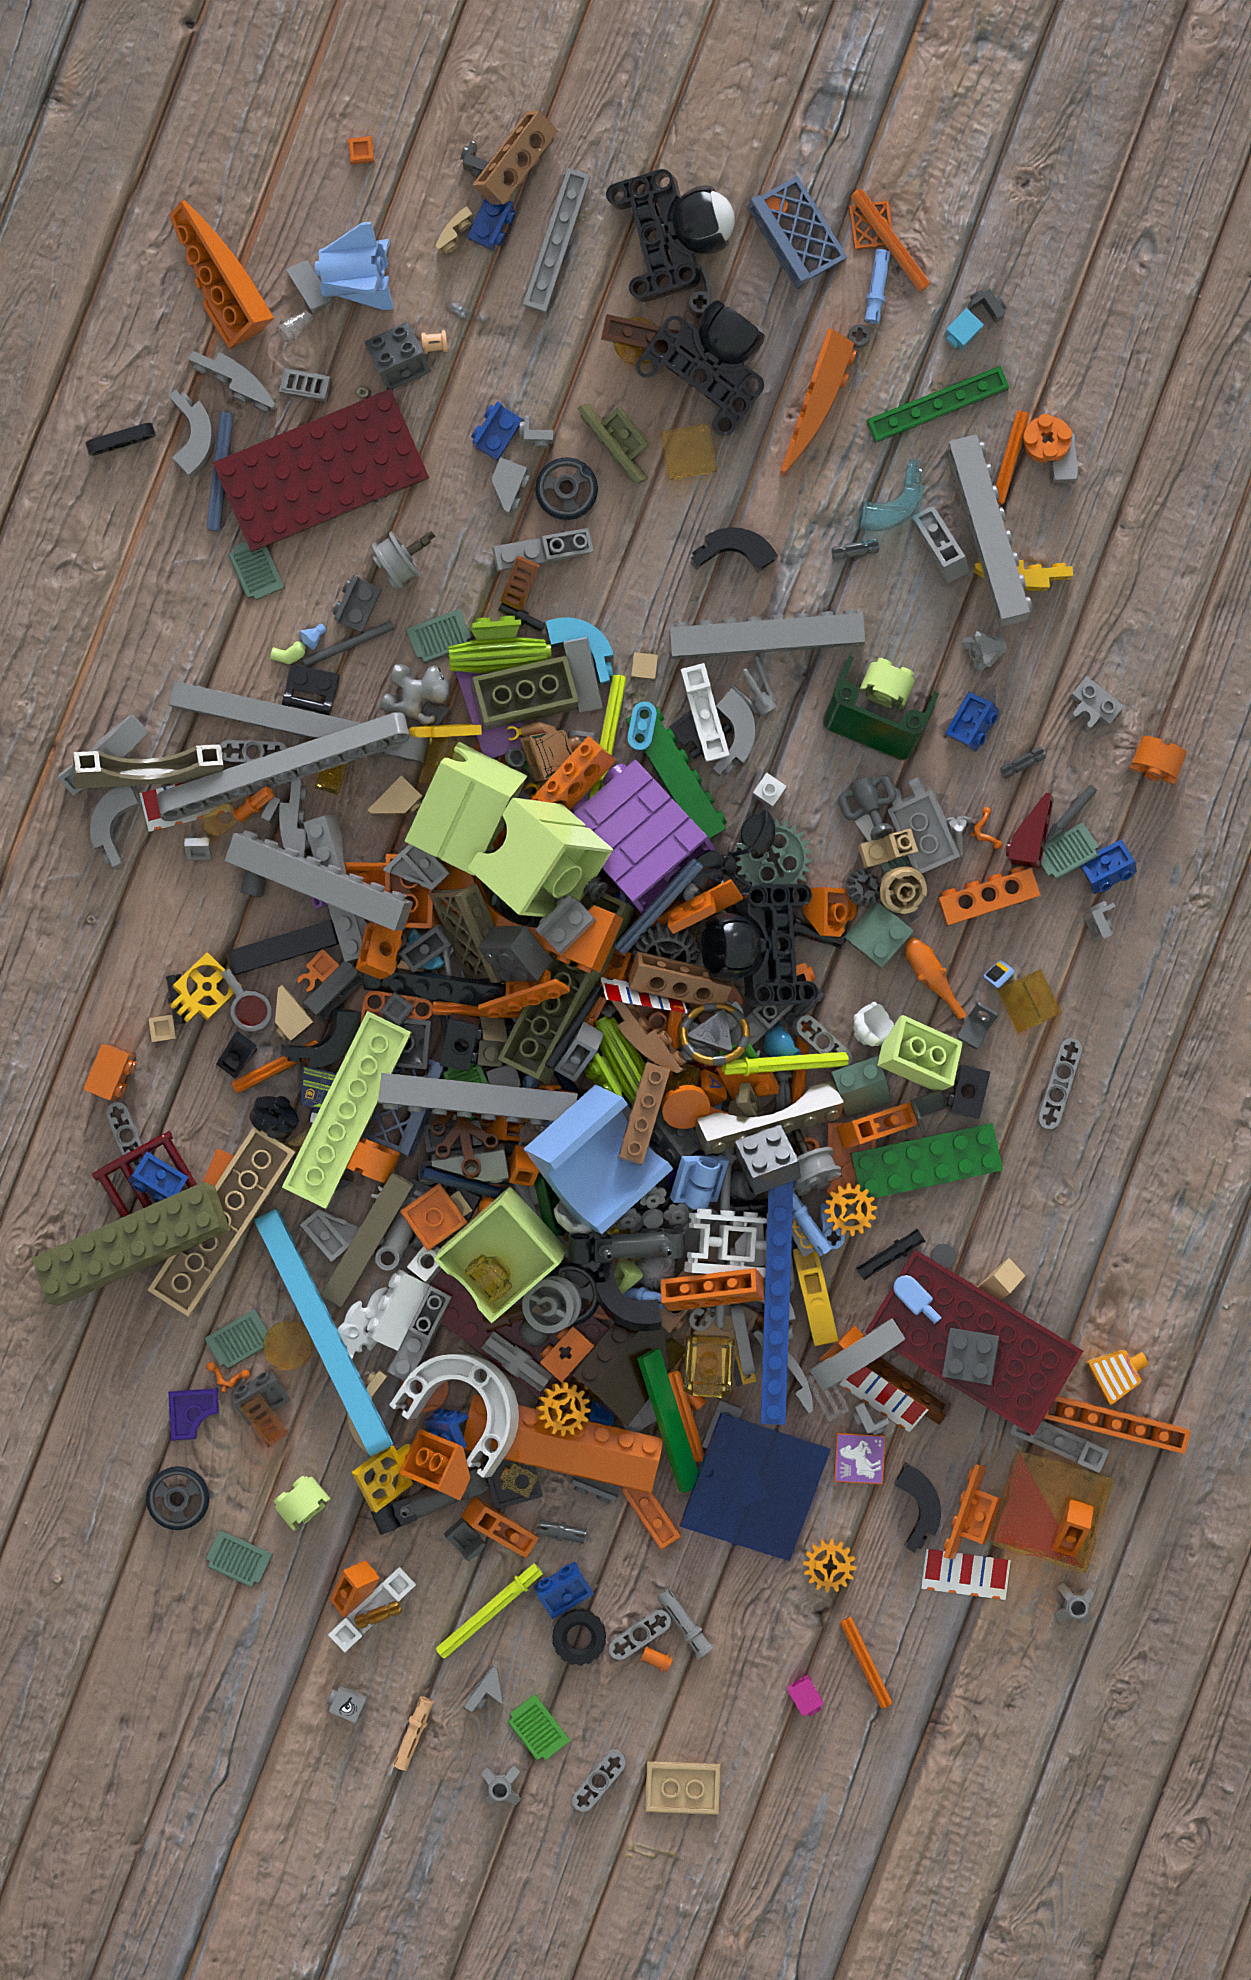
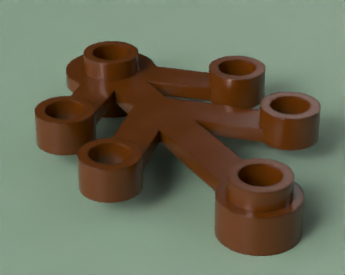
[431,1111,498,1179]

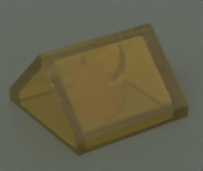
[997,969,1062,1033]

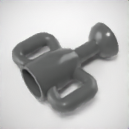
[839,775,896,840]

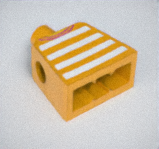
[1086,1350,1149,1405]

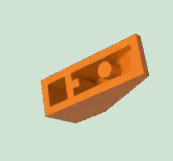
[837,1102,918,1149]
[461,1496,539,1558]

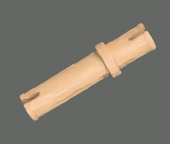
[393,1696,434,1771]

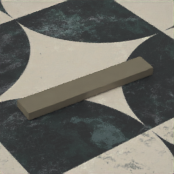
[321,1172,414,1307]

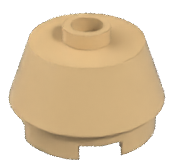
[880,867,927,914]

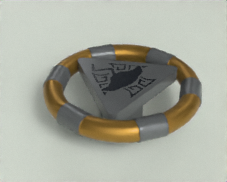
[679,1002,750,1066]

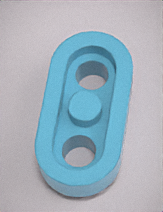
[628,702,657,751]

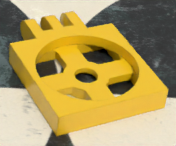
[409,723,482,738]
[170,953,242,1023]
[351,1444,413,1513]

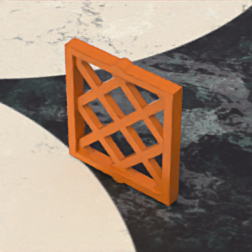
[849,201,892,250]

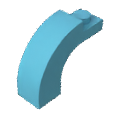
[546,617,614,685]

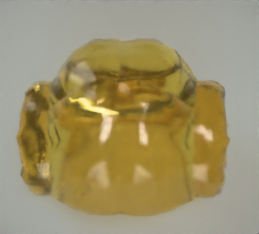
[465,1254,512,1302]

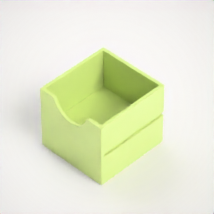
[405,742,527,876]
[468,798,613,917]
[433,1186,567,1323]

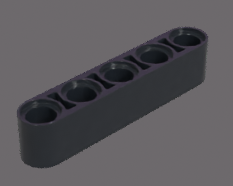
[225,920,339,975]

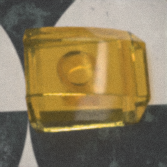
[683,1334,735,1398]

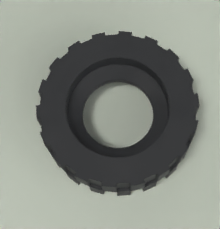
[552,1609,606,1666]

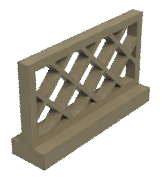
[429,884,502,983]

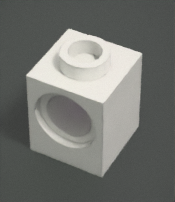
[752,773,786,809]
[407,1246,441,1284]

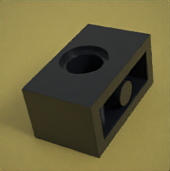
[440,1013,483,1072]
[946,1065,991,1119]

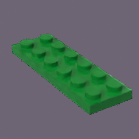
[850,1123,1003,1198]

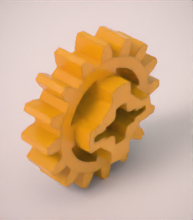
[823,1183,877,1237]
[536,1382,591,1436]
[803,1538,856,1593]

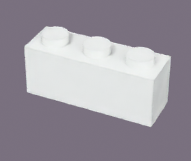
[367,1269,430,1351]

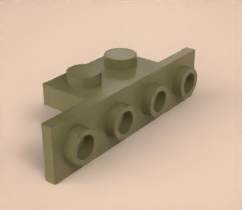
[577,403,650,484]

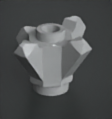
[961,631,1007,671]
[1054,1582,1094,1624]
[481,1765,521,1806]

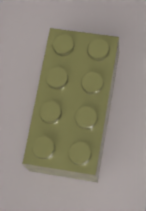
[470,656,579,731]

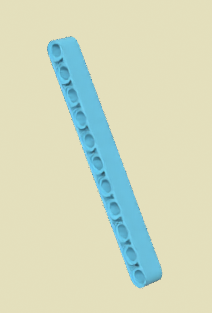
[254,1208,393,1456]

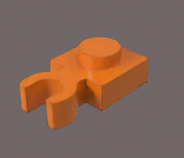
[297,949,340,992]

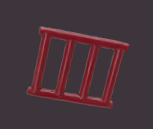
[92,1131,197,1218]

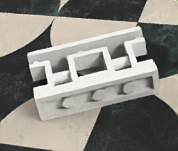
[684,1208,768,1278]

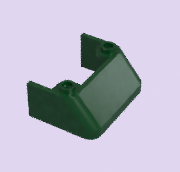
[823,655,939,760]

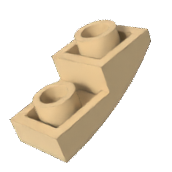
[436,206,473,255]

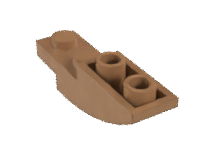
[612,1001,687,1073]

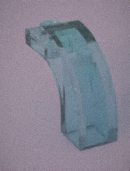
[860,459,925,531]

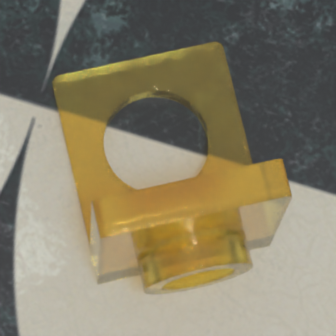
[201,802,239,837]
[499,1463,538,1498]

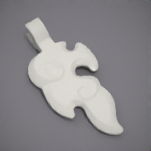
[338,1287,389,1358]

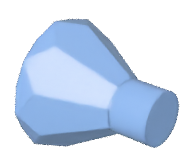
[299,624,326,650]

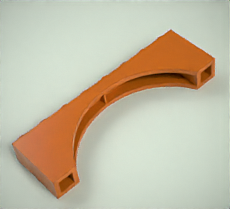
[433,861,623,974]

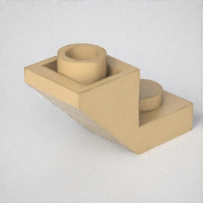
[858,828,918,868]

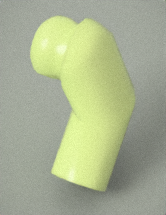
[270,641,306,664]

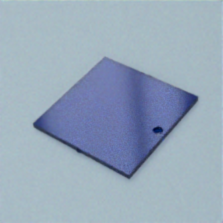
[679,1413,831,1561]

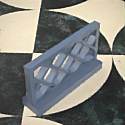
[747,176,847,289]
[362,1058,448,1157]

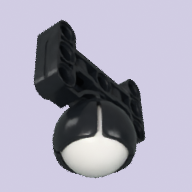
[606,169,735,302]

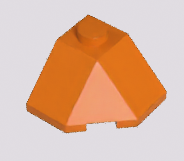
[803,887,857,937]

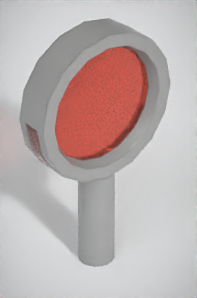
[221,968,272,1031]

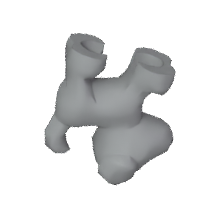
[380,664,450,726]

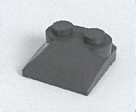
[383,1016,432,1069]

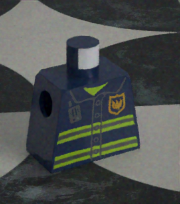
[301,1066,337,1123]

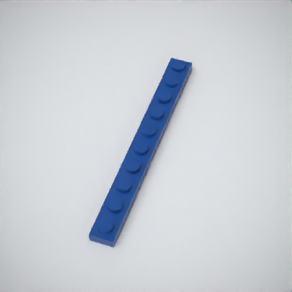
[761,1181,793,1425]

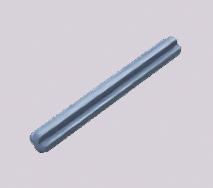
[207,412,233,531]
[615,858,703,954]

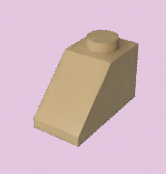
[368,776,423,815]
[275,985,315,1041]

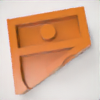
[717,1065,780,1100]

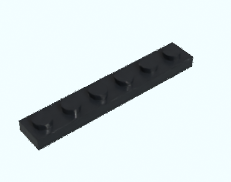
[363,968,506,1006]

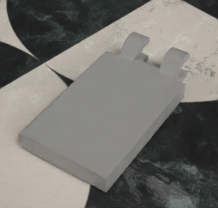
[888,777,962,874]

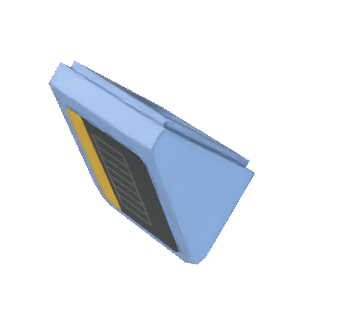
[984,960,1015,989]

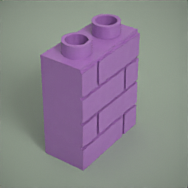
[571,759,716,914]

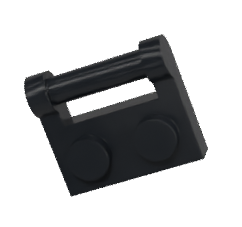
[282,664,339,716]

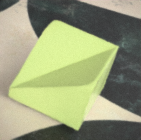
[614,1260,643,1294]

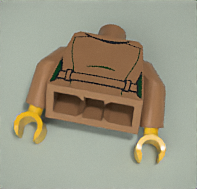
[506,722,581,798]

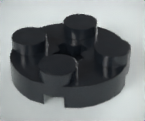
[249,1096,299,1139]

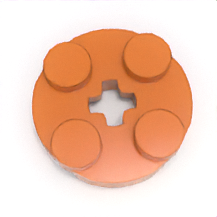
[1023,414,1072,463]

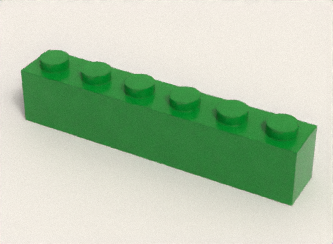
[626,707,727,840]

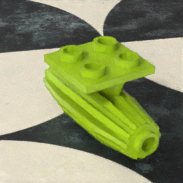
[448,616,551,674]
[584,1016,662,1105]

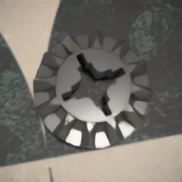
[845,868,880,907]

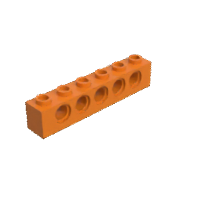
[491,735,616,850]
[1044,1395,1191,1454]

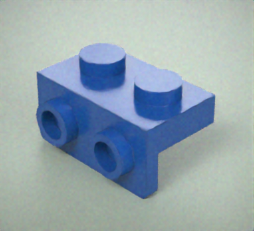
[424,1408,469,1448]

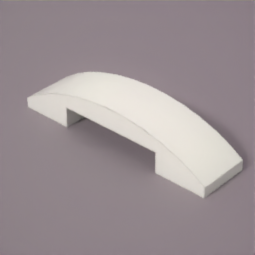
[681,663,730,762]
[328,1567,416,1652]

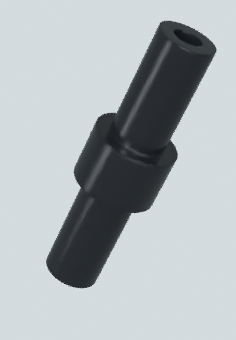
[498,603,546,632]

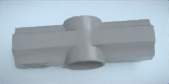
[482,1331,553,1392]

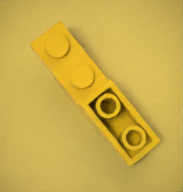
[973,559,1073,591]
[792,1249,838,1347]

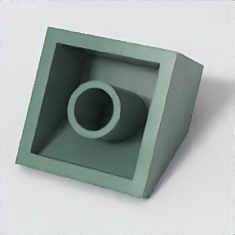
[844,902,914,969]
[830,1056,892,1118]

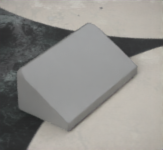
[286,260,333,314]

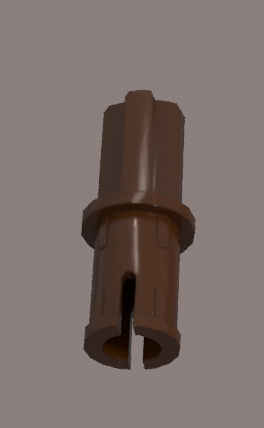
[482,1304,525,1333]

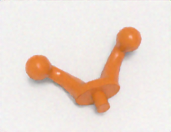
[970,807,1003,849]
[206,1362,250,1393]

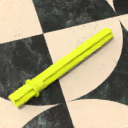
[590,675,626,798]
[721,1052,849,1076]
[436,1563,543,1659]

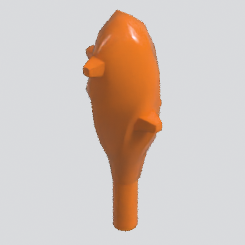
[904,937,966,1020]

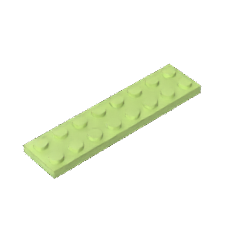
[282,1011,412,1209]

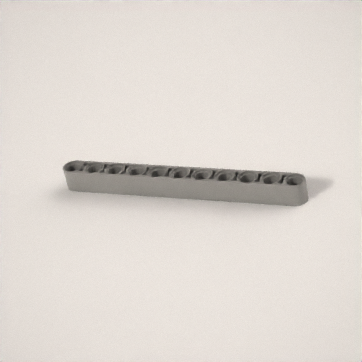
[168,681,430,763]
[157,713,410,821]

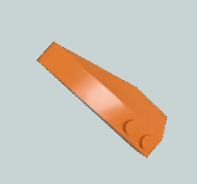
[169,200,274,349]
[780,328,857,476]

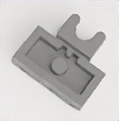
[1069,676,1124,732]

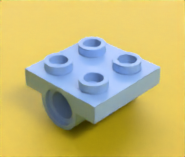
[670,1156,729,1210]

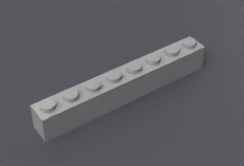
[947,434,1032,627]
[670,610,865,659]
[225,830,413,931]
[378,1073,578,1126]

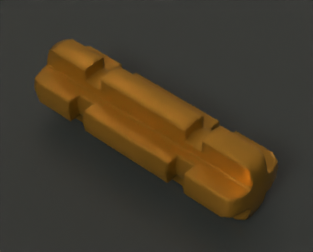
[354,1601,402,1629]

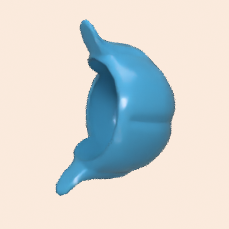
[764,1020,803,1057]

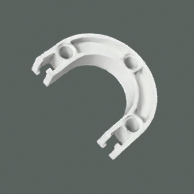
[390,1354,519,1478]

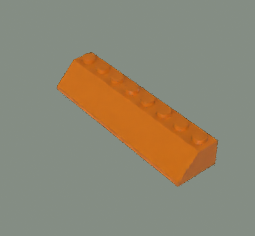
[463,1394,663,1494]

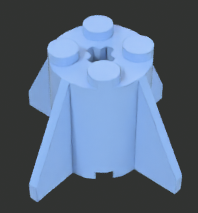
[315,222,394,310]

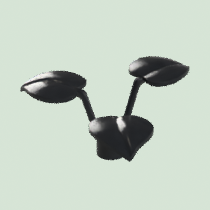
[692,809,777,902]

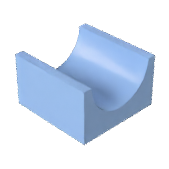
[524,1084,673,1234]

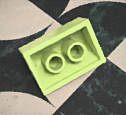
[877,1015,963,1091]

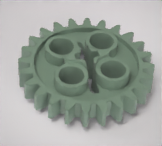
[736,818,813,886]

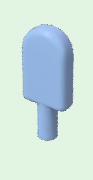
[893,1275,942,1324]

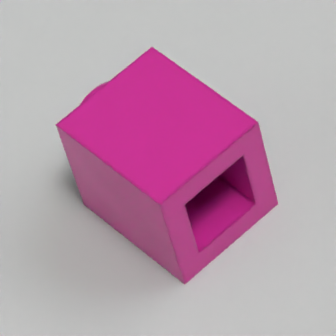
[787,1675,824,1716]

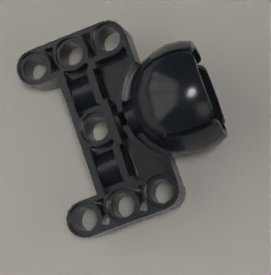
[634,300,765,436]
[701,884,819,1007]

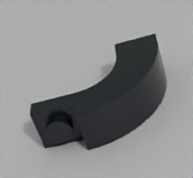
[691,527,778,573]
[280,1009,361,1068]
[595,1262,662,1331]
[894,1462,941,1553]

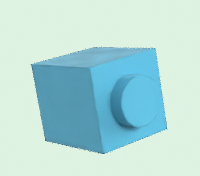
[944,308,984,351]

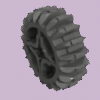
[632,920,698,978]

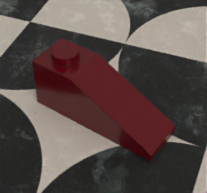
[1006,792,1054,869]

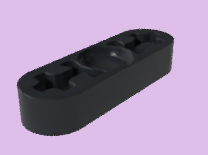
[85,423,156,456]

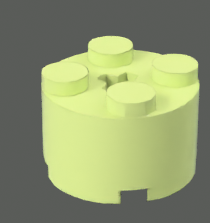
[859,658,915,710]
[274,1476,331,1531]

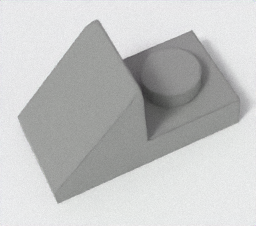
[464,1663,503,1712]

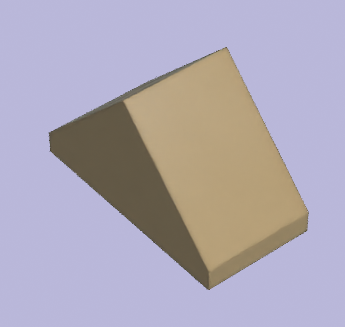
[977,1258,1025,1301]

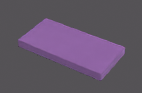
[455,671,524,759]

